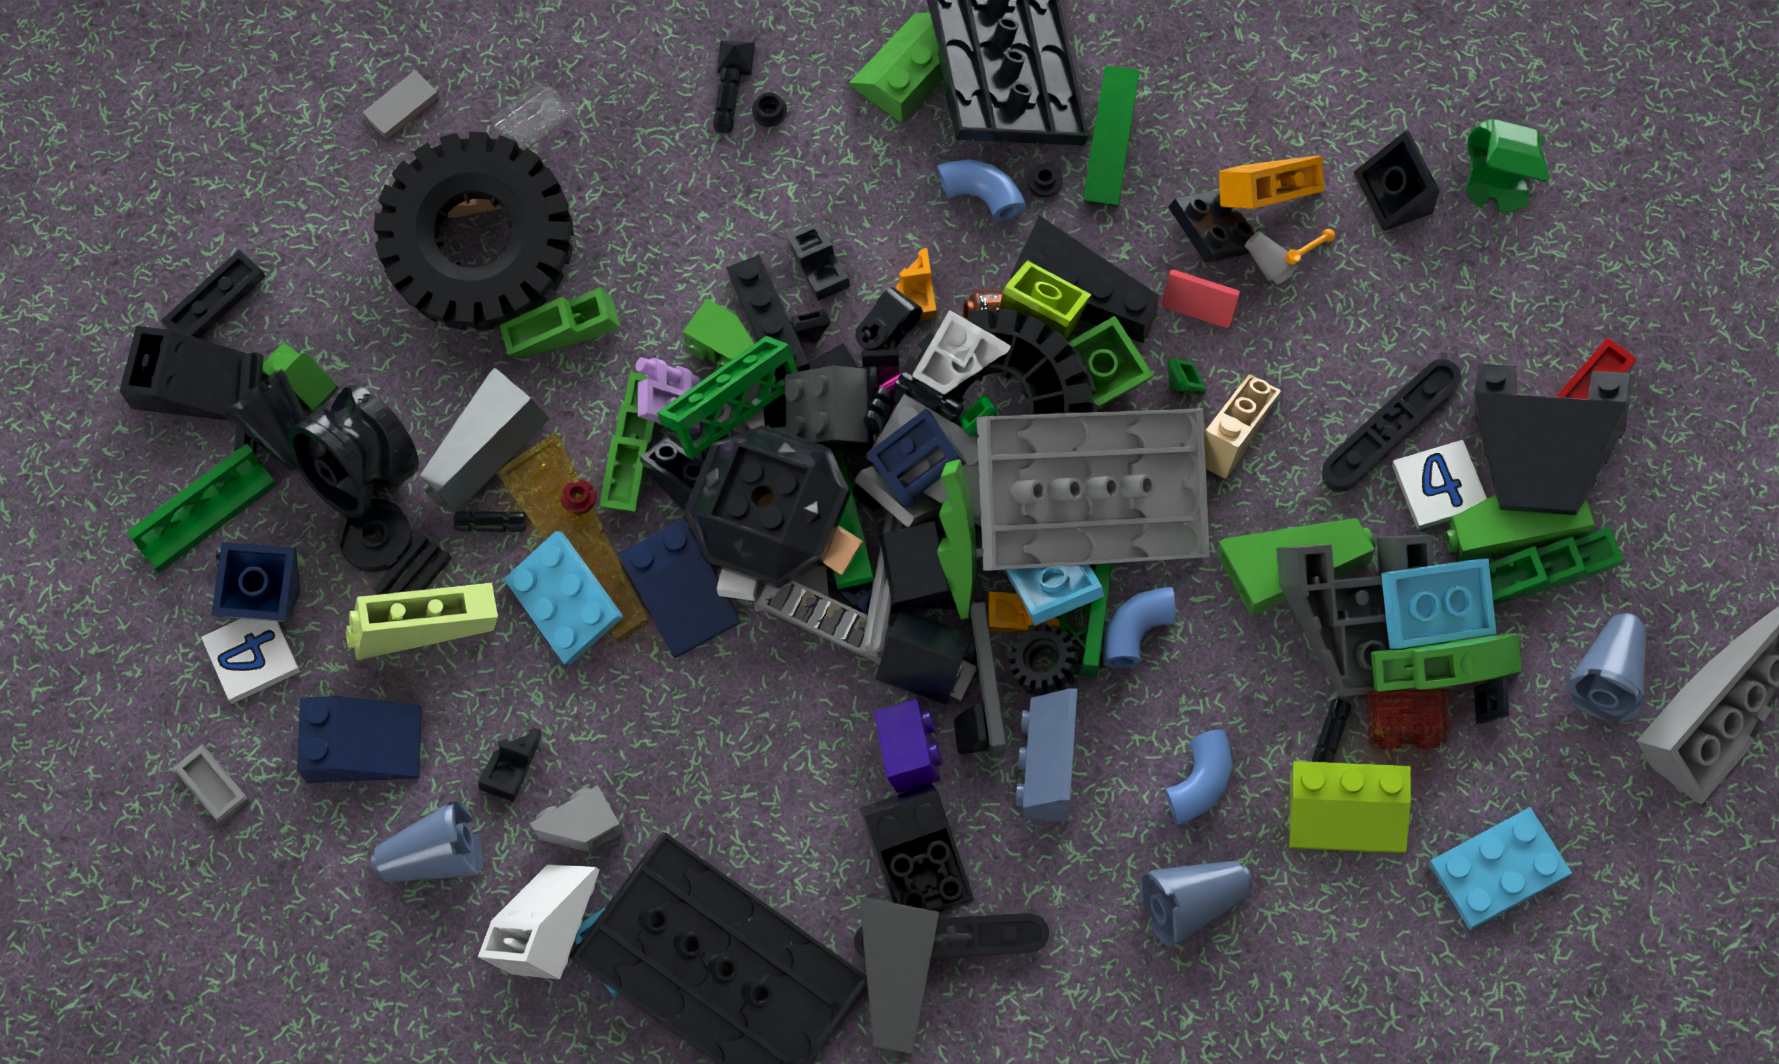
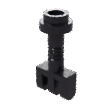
[863,387,895,443]

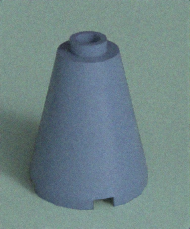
[1566,613,1647,721]
[371,800,483,882]
[1139,861,1253,946]

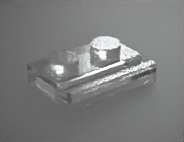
[490,79,577,151]

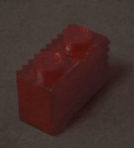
[1366,689,1450,750]

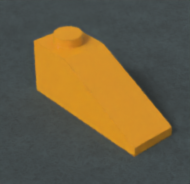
[1219,156,1324,209]

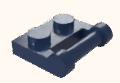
[866,408,967,508]

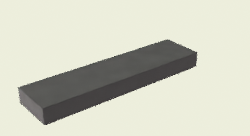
[969,602,1006,757]

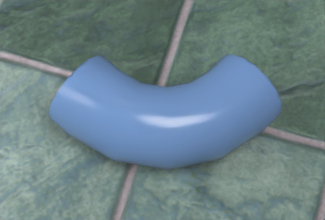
[937,159,1027,221]
[1102,587,1175,668]
[1165,729,1233,825]

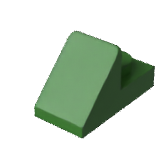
[263,342,338,412]

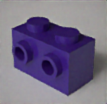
[874,699,943,794]

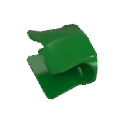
[1465,119,1550,213]

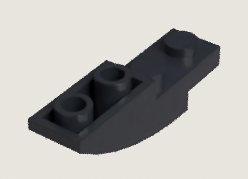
[640,436,703,511]

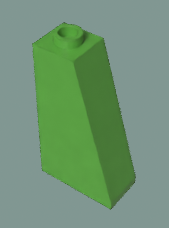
[1445,495,1595,562]
[1217,518,1376,617]

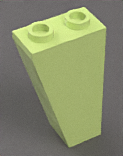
[346,583,498,660]

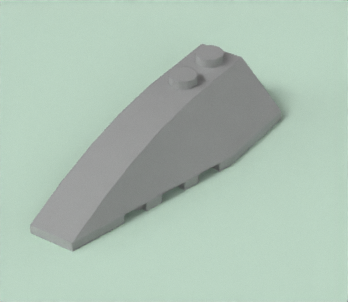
[1636,607,1779,804]

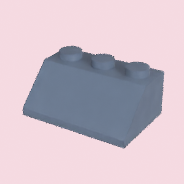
[1016,688,1077,822]

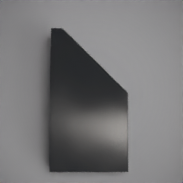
[478,728,541,802]

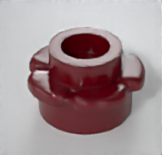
[560,479,597,515]

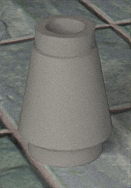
[1245,231,1297,285]

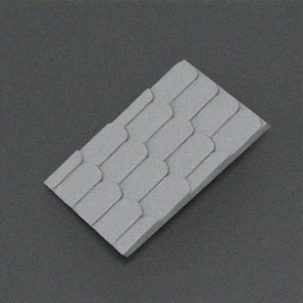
[976,408,1210,570]

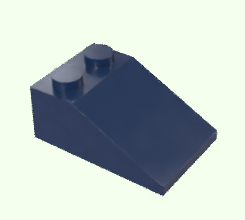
[617,518,740,659]
[297,696,421,783]

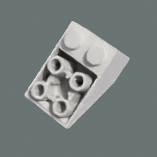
[478,865,600,979]

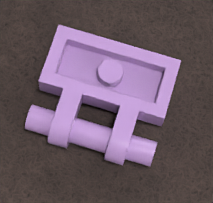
[636,357,701,434]

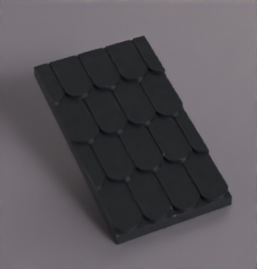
[927,0,1089,146]
[569,832,867,1064]

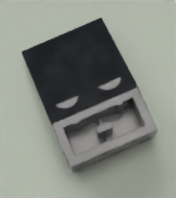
[120,326,245,421]
[859,784,974,912]

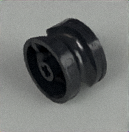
[287,385,419,518]

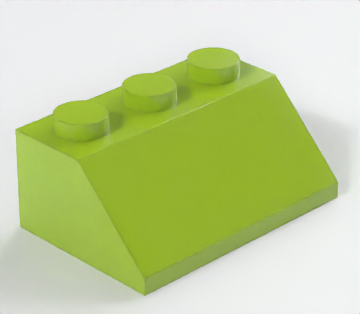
[1289,761,1411,853]

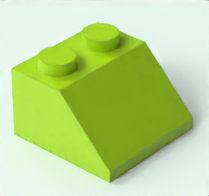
[1000,260,1091,339]

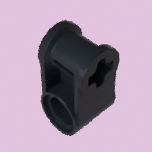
[855,287,923,350]

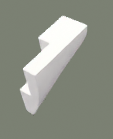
[912,310,1011,394]

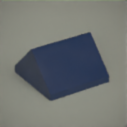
[211,542,300,622]

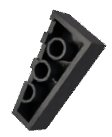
[1011,215,1159,343]

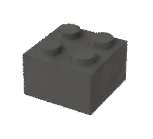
[785,365,869,448]

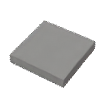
[855,465,943,527]

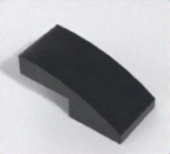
[786,221,850,301]

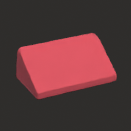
[1162,269,1240,328]

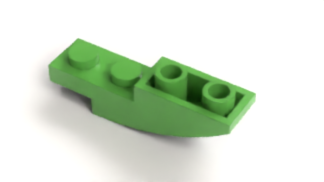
[1371,633,1521,692]

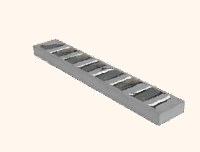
[757,580,977,703]

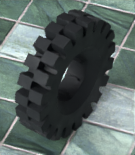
[374,131,574,331]
[894,309,1099,429]

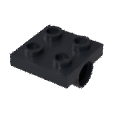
[1168,190,1255,263]

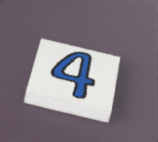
[1392,440,1487,530]
[201,618,300,704]

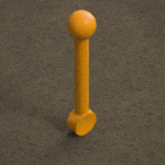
[1285,229,1335,265]

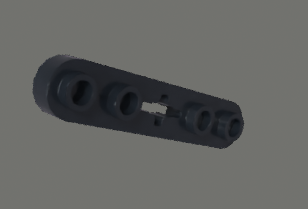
[1321,359,1461,492]
[854,913,1049,959]

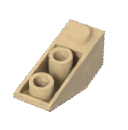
[1204,374,1281,479]

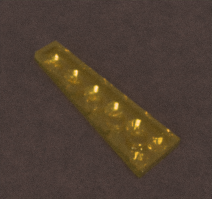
[496,432,649,643]

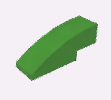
[500,287,621,358]

